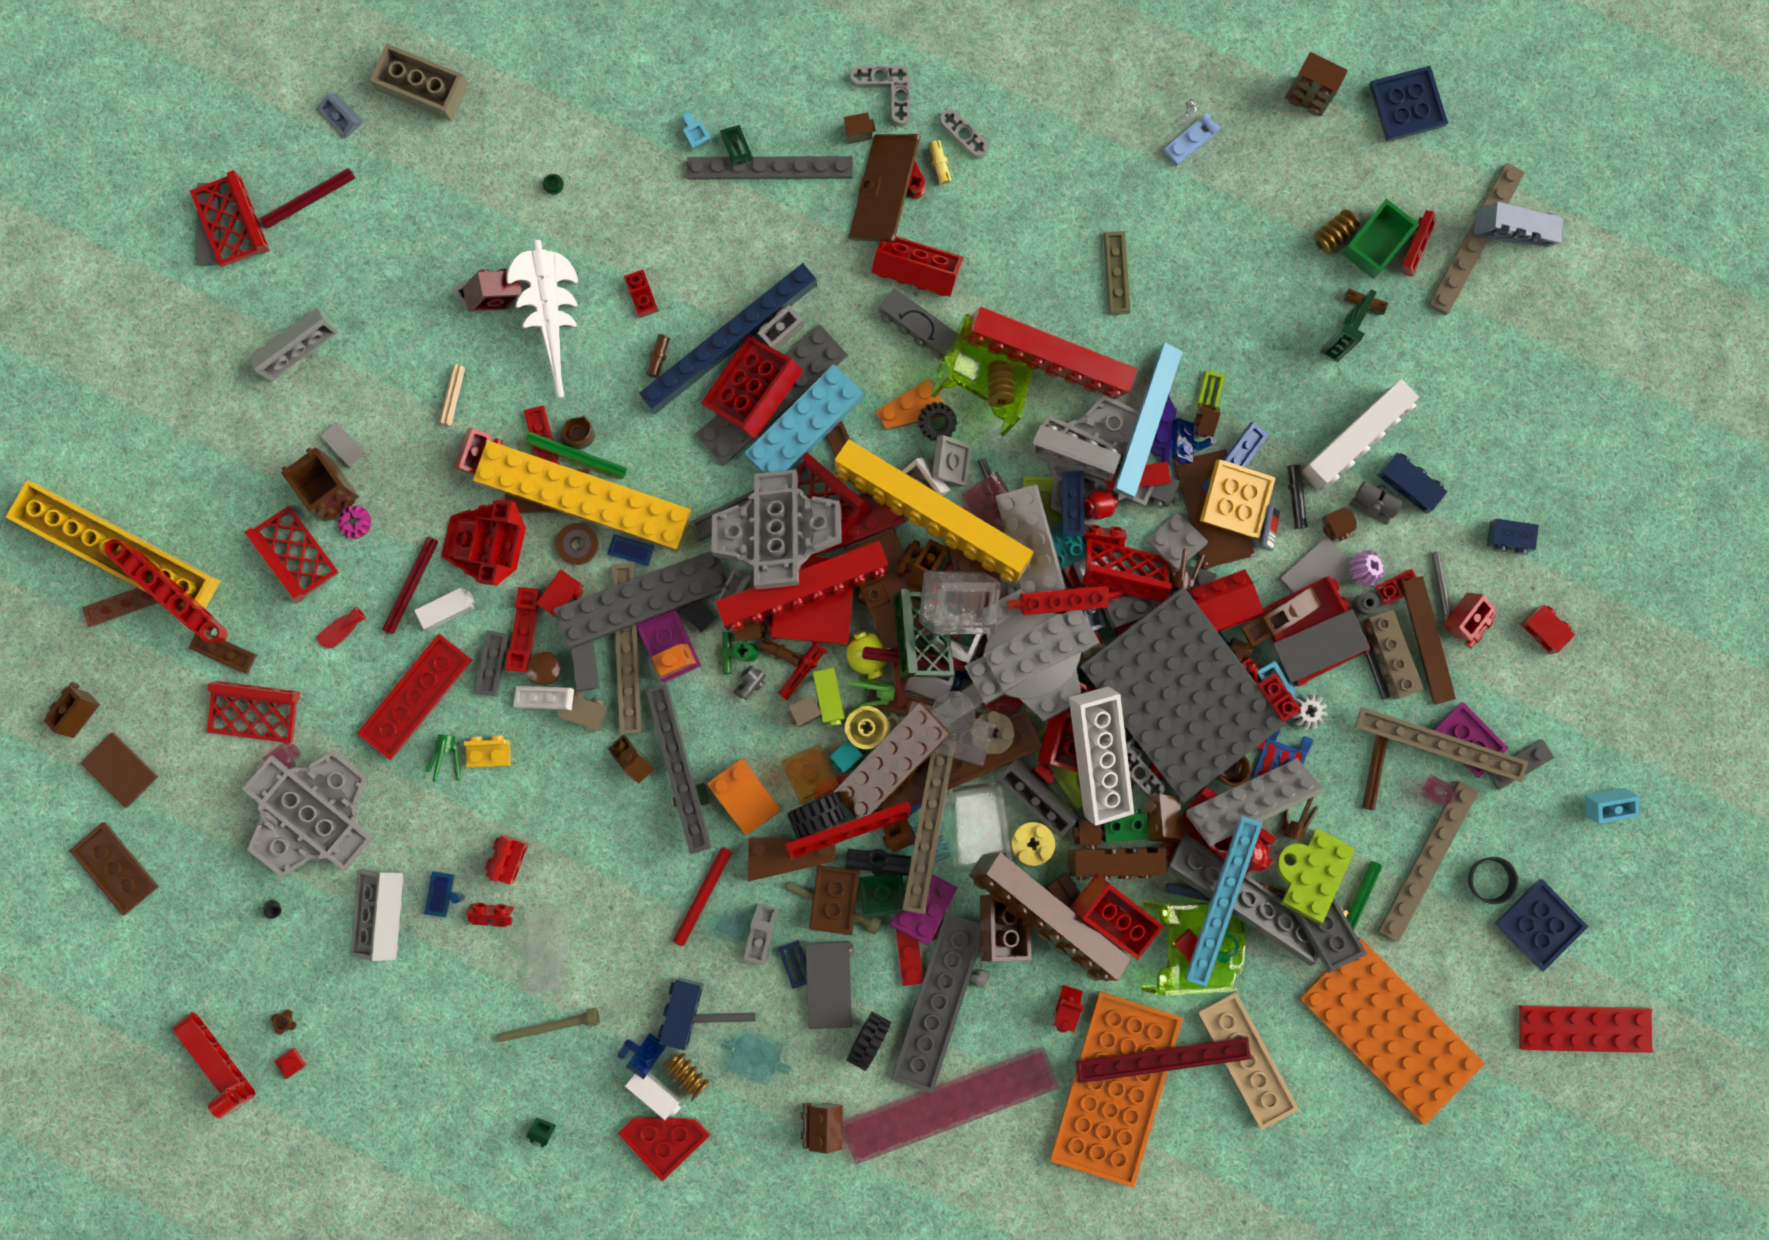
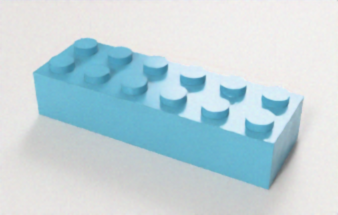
[744,364,864,473]

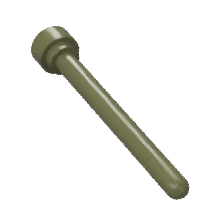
[785,882,882,935]
[497,1008,600,1042]

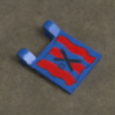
[1252,728,1313,778]

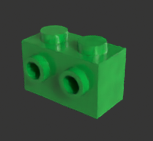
[1102,809,1149,843]

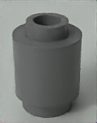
[1353,592,1380,615]

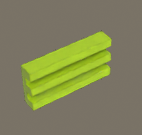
[1195,370,1226,412]

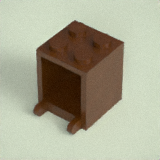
[281,447,359,522]

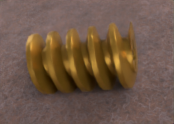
[1314,209,1361,255]
[987,360,1015,408]
[662,1053,709,1102]

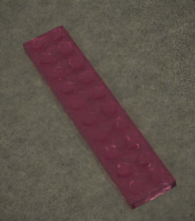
[842,1046,1059,1165]

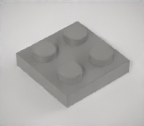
[932,435,972,486]
[1147,513,1208,571]

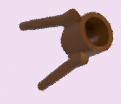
[1170,549,1205,591]
[1281,797,1318,841]

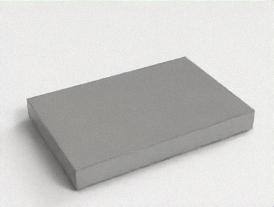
[1279,536,1352,593]

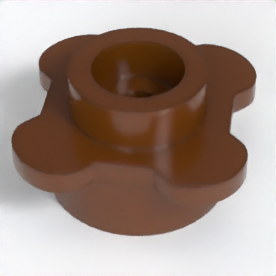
[271,1009,296,1035]

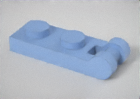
[1163,113,1221,166]

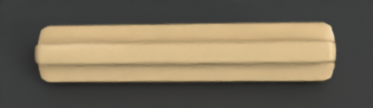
[439,364,465,426]

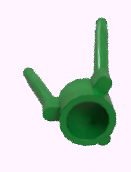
[427,734,461,782]

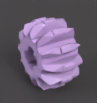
[1349,550,1385,587]

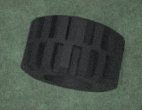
[787,793,847,839]

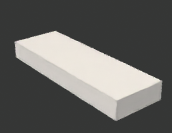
[513,686,574,710]

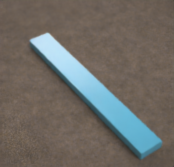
[1113,342,1183,499]
[1185,815,1263,987]

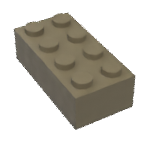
[369,43,468,121]

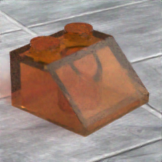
[781,744,839,804]

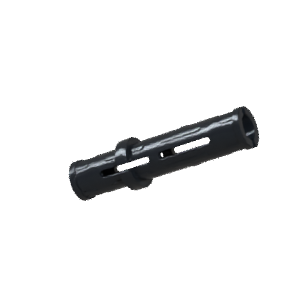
[1287,465,1308,529]

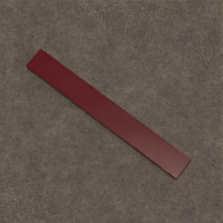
[1075,1036,1252,1083]

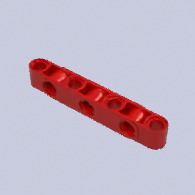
[104,539,228,644]

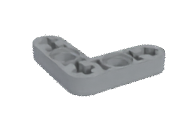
[850,66,910,127]

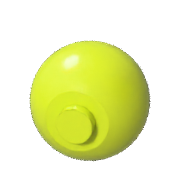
[846,631,887,679]

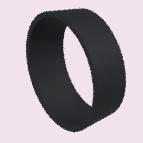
[1468,857,1518,904]

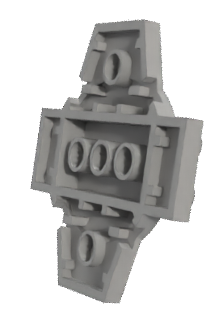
[1029,395,1155,527]
[711,469,842,590]
[965,589,1100,722]
[242,750,374,878]

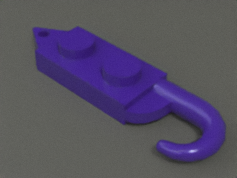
[1150,395,1177,466]

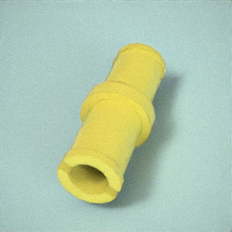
[928,140,952,185]

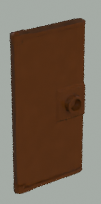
[848,134,921,243]
[1173,449,1255,570]
[844,528,936,650]

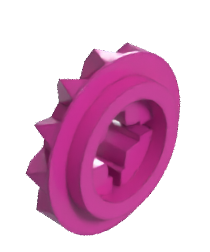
[337,505,371,539]

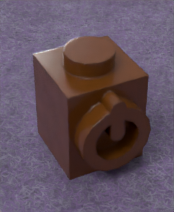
[1321,507,1357,542]
[1073,819,1105,849]

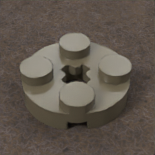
[971,711,1014,755]

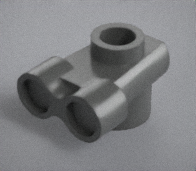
[733,666,766,700]

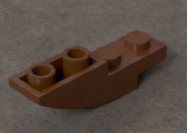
[1240,586,1322,647]

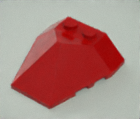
[441,500,526,586]

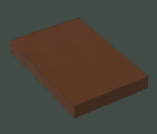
[80,733,158,808]
[809,865,860,936]

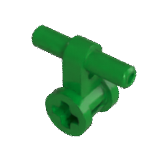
[720,632,759,675]

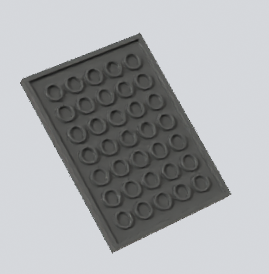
[1079,587,1286,803]

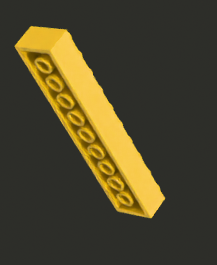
[834,439,1034,584]
[473,440,692,552]
[6,480,221,610]

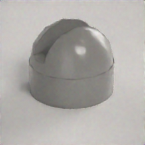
[972,969,990,988]

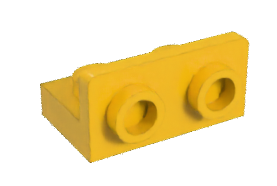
[463,736,511,767]

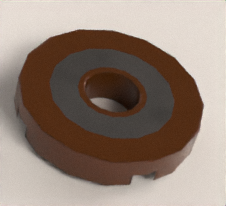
[556,523,599,565]

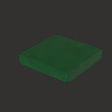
[859,874,907,918]

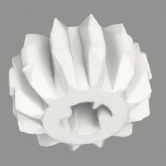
[1291,693,1328,729]

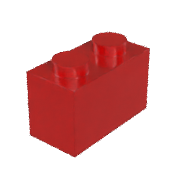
[536,569,585,618]
[1520,605,1575,654]

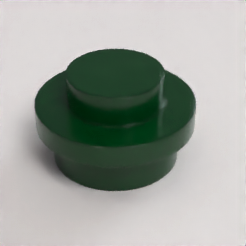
[543,174,564,195]

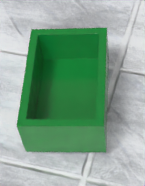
[1341,198,1419,279]

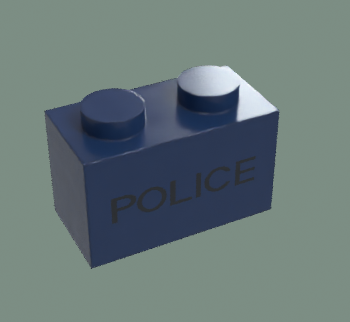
[1487,518,1539,555]

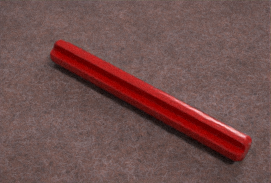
[673,847,732,946]

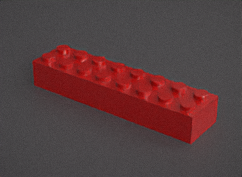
[963,307,1137,399]
[715,541,889,632]

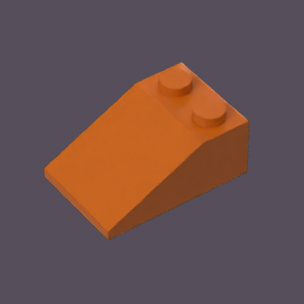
[707,758,781,835]

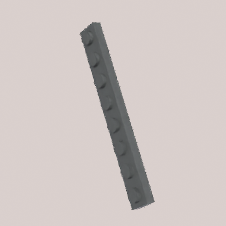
[687,156,853,180]
[646,683,713,854]

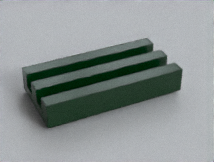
[720,125,753,166]

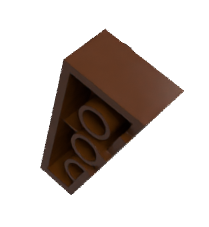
[748,837,836,882]
[1068,847,1167,881]

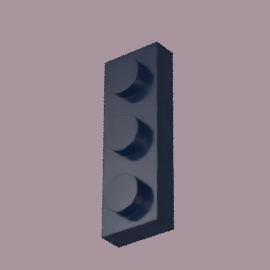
[1062,471,1085,536]

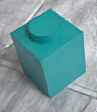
[830,740,863,773]

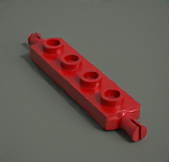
[1006,585,1122,615]

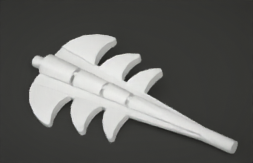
[506,240,578,398]

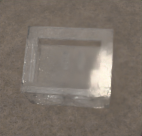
[919,571,1001,634]

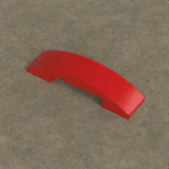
[505,587,540,673]

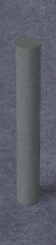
[1431,551,1451,615]
[692,1013,756,1023]

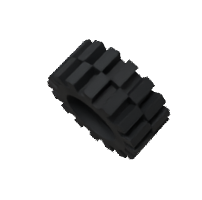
[918,402,957,442]

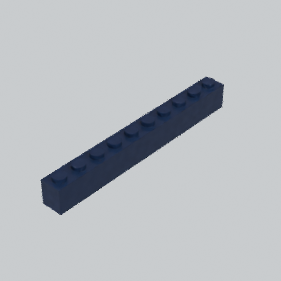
[639,263,817,414]

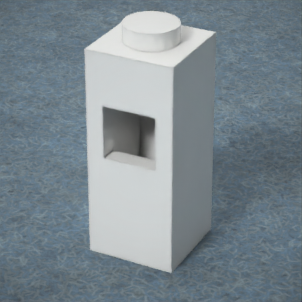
[414,588,475,631]
[625,1066,682,1120]

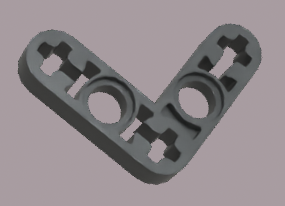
[1126,736,1164,797]

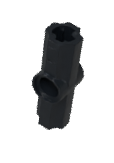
[845,848,912,876]

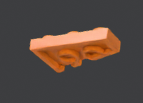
[875,379,944,430]

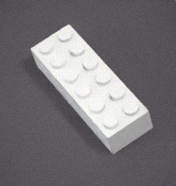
[1301,379,1419,490]
[1069,686,1134,826]

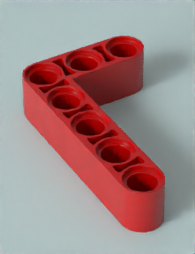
[173,1012,256,1119]

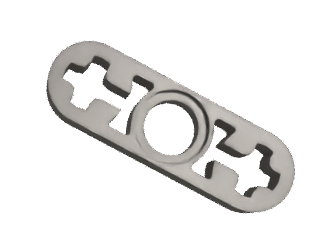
[940,109,988,159]

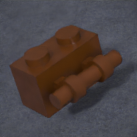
[896,539,949,591]
[43,681,100,738]
[800,1103,843,1154]

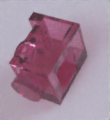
[262,743,301,769]
[1419,774,1456,807]

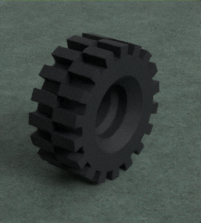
[846,1011,891,1071]

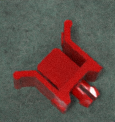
[1053,984,1084,1033]

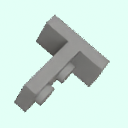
[743,903,779,965]

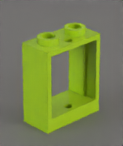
[813,667,845,727]

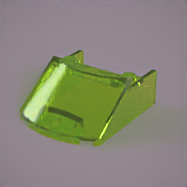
[931,314,1033,437]
[1141,900,1246,996]

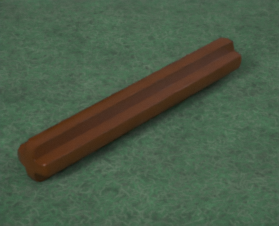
[1362,735,1388,810]

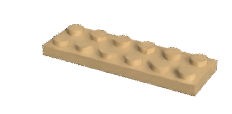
[1197,991,1299,1130]

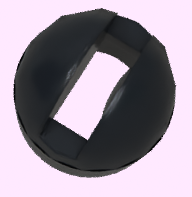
[263,899,282,919]

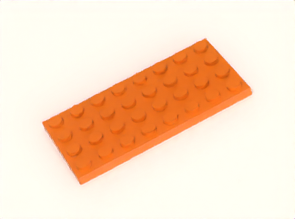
[1299,937,1485,1125]
[1049,991,1183,1188]

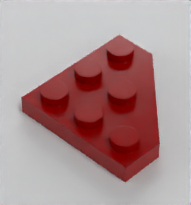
[618,1116,711,1182]

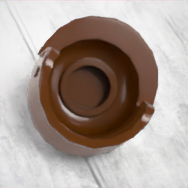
[1216,756,1251,787]

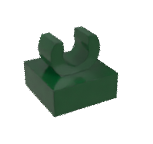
[526,1117,556,1148]

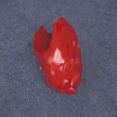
[1207,836,1274,873]

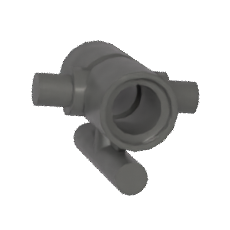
[1349,481,1403,525]

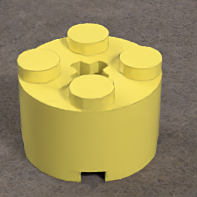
[845,706,890,750]
[1010,822,1055,866]

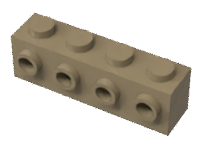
[1363,610,1424,699]

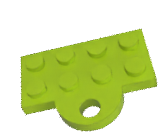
[1276,828,1355,925]

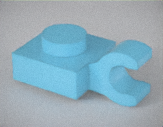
[681,110,712,150]

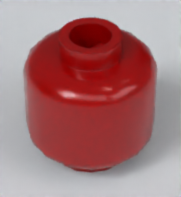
[1084,490,1118,520]

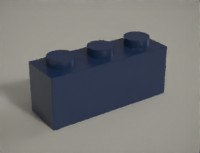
[1376,452,1448,514]
[658,977,704,1050]

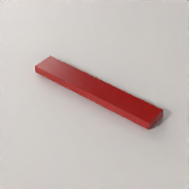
[785,801,911,860]

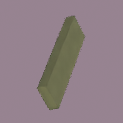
[1103,231,1130,315]

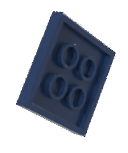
[1369,65,1448,142]
[1494,879,1589,972]

